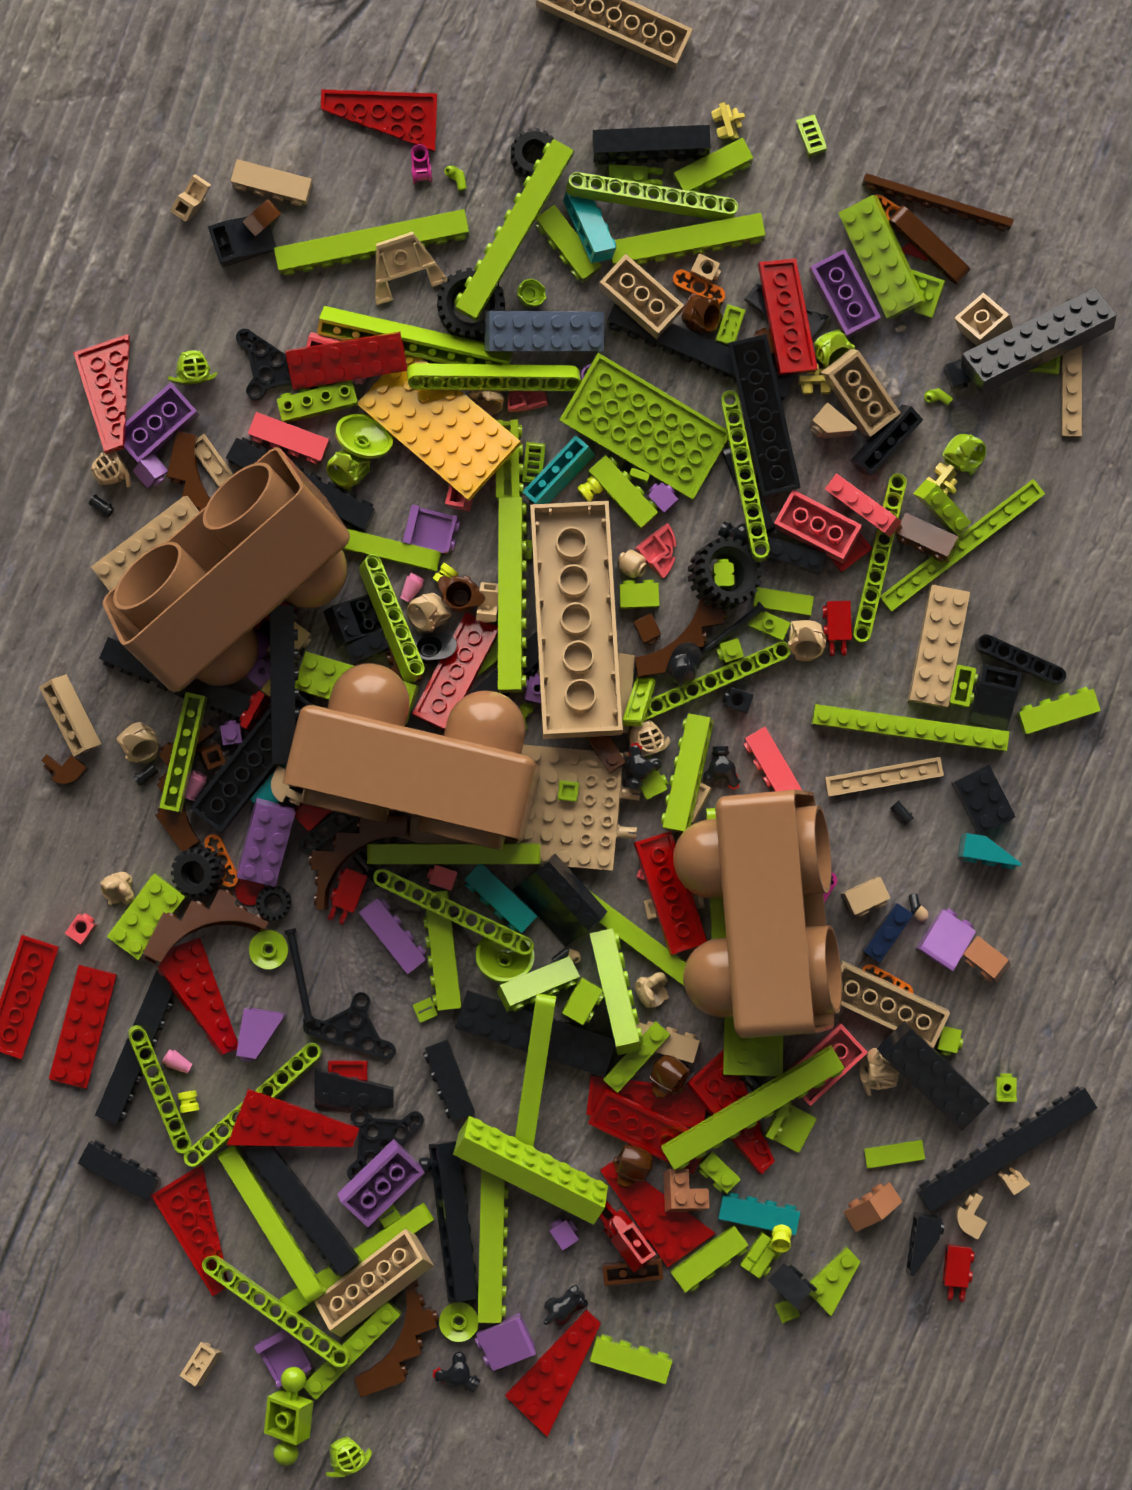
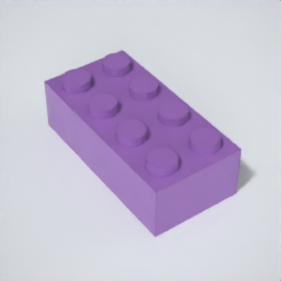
[809,249,881,338]
[125,382,199,463]
[236,798,295,887]
[337,1139,425,1227]

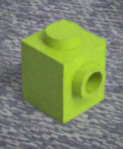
[717,638,744,664]
[935,1026,963,1056]

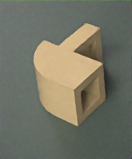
[170,174,211,222]
[476,582,498,623]
[271,766,302,806]
[955,1192,987,1239]

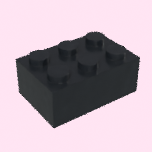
[952,765,1016,835]

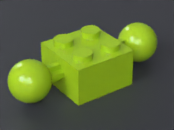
[264,1367,314,1466]

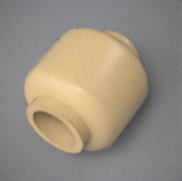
[617,550,648,578]

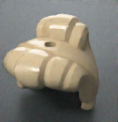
[467,390,504,417]
[100,872,135,905]
[635,972,669,1008]

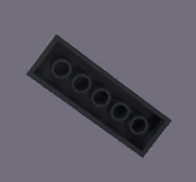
[592,125,711,165]
[877,1021,990,1131]

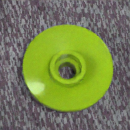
[249,930,288,969]
[439,1302,478,1342]

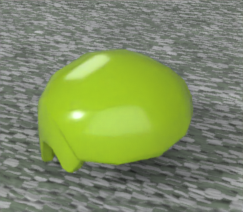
[517,278,547,308]

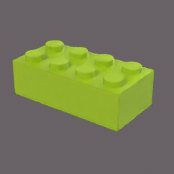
[107,873,188,960]
[562,976,604,1025]

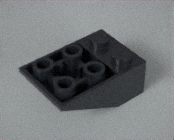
[208,216,276,268]
[323,594,393,648]
[968,664,1022,731]

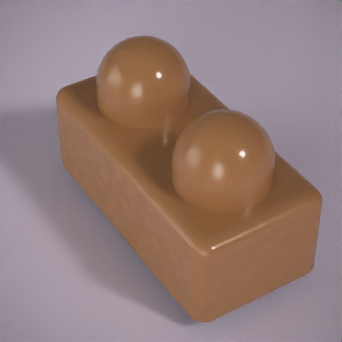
[103,447,350,692]
[282,663,540,850]
[673,790,842,1038]

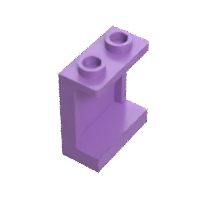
[403,504,461,555]
[254,1325,313,1389]

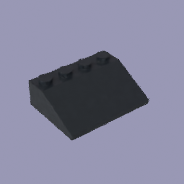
[514,854,608,947]

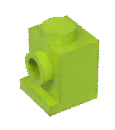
[994,1073,1017,1102]

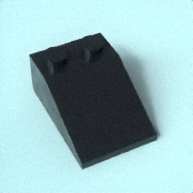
[906,1212,945,1276]

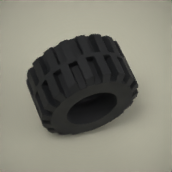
[510,128,554,180]
[171,847,225,898]

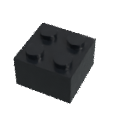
[768,1263,819,1313]

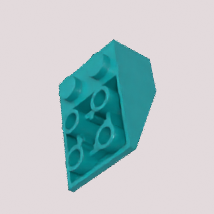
[958,833,1022,870]

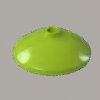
[335,414,393,459]
[475,931,534,983]

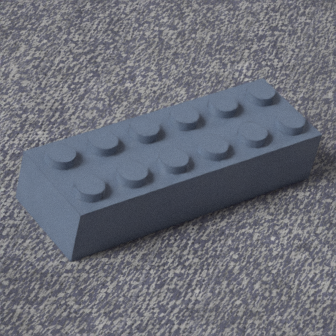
[485,311,604,351]

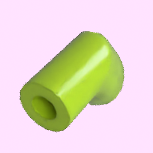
[444,165,467,191]
[924,388,953,406]
[519,703,534,730]

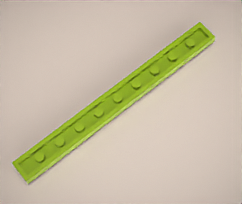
[880,479,1045,612]

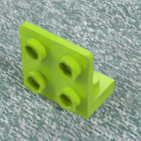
[764,1104,817,1153]

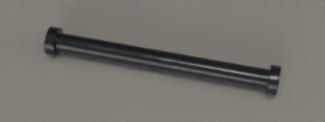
[700,602,766,658]
[285,928,315,1023]

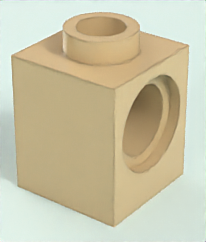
[690,253,722,283]

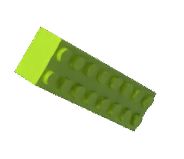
[453,1116,608,1225]

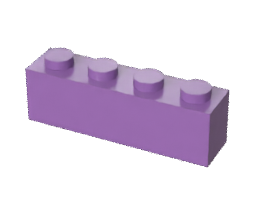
[359,898,427,974]

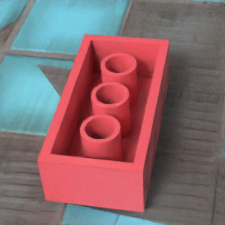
[774,490,862,564]
[787,1023,868,1106]

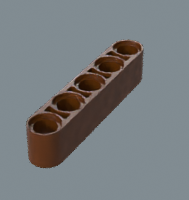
[889,206,971,285]

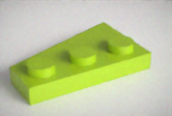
[810,1246,861,1316]

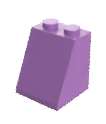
[916,908,976,971]
[236,1007,286,1062]
[475,1312,536,1371]

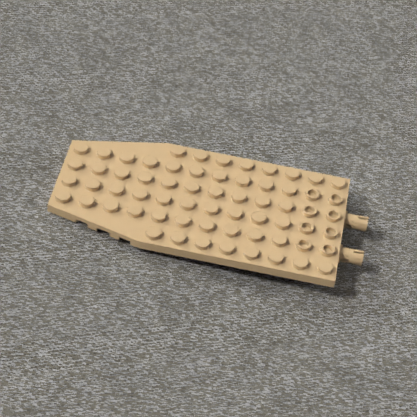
[388,745,641,871]

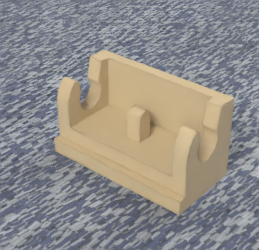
[996,1167,1030,1195]
[180,1342,223,1387]

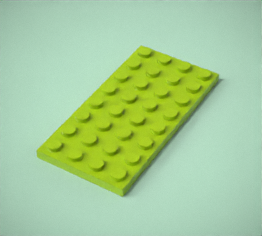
[559,353,728,500]

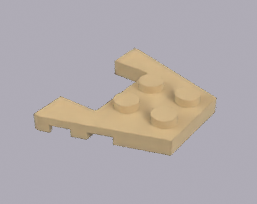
[375,232,448,305]

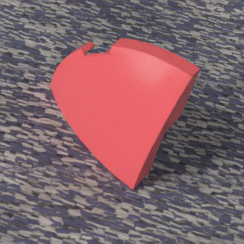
[508,391,549,412]
[635,523,676,578]

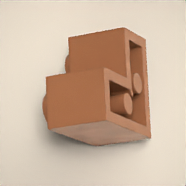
[963,936,1011,983]
[663,1169,710,1212]
[843,1182,902,1232]

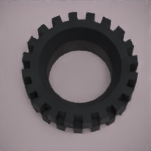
[437,268,505,340]
[688,537,762,611]

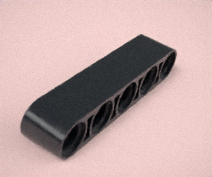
[722,447,775,533]
[975,634,1066,685]

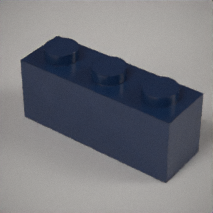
[862,903,913,963]

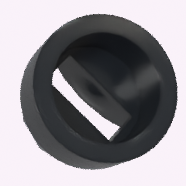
[419,1157,432,1173]

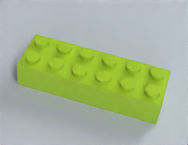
[838,195,926,319]
[295,651,419,724]
[590,928,644,1055]

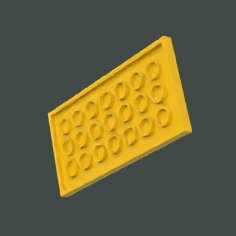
[357,355,521,501]

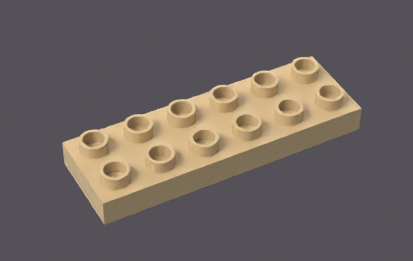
[530,501,623,739]

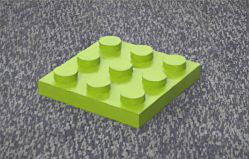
[723,1017,783,1077]

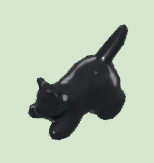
[543,1285,588,1326]

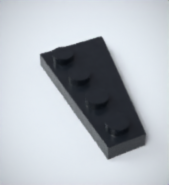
[744,284,829,338]
[314,1068,394,1108]

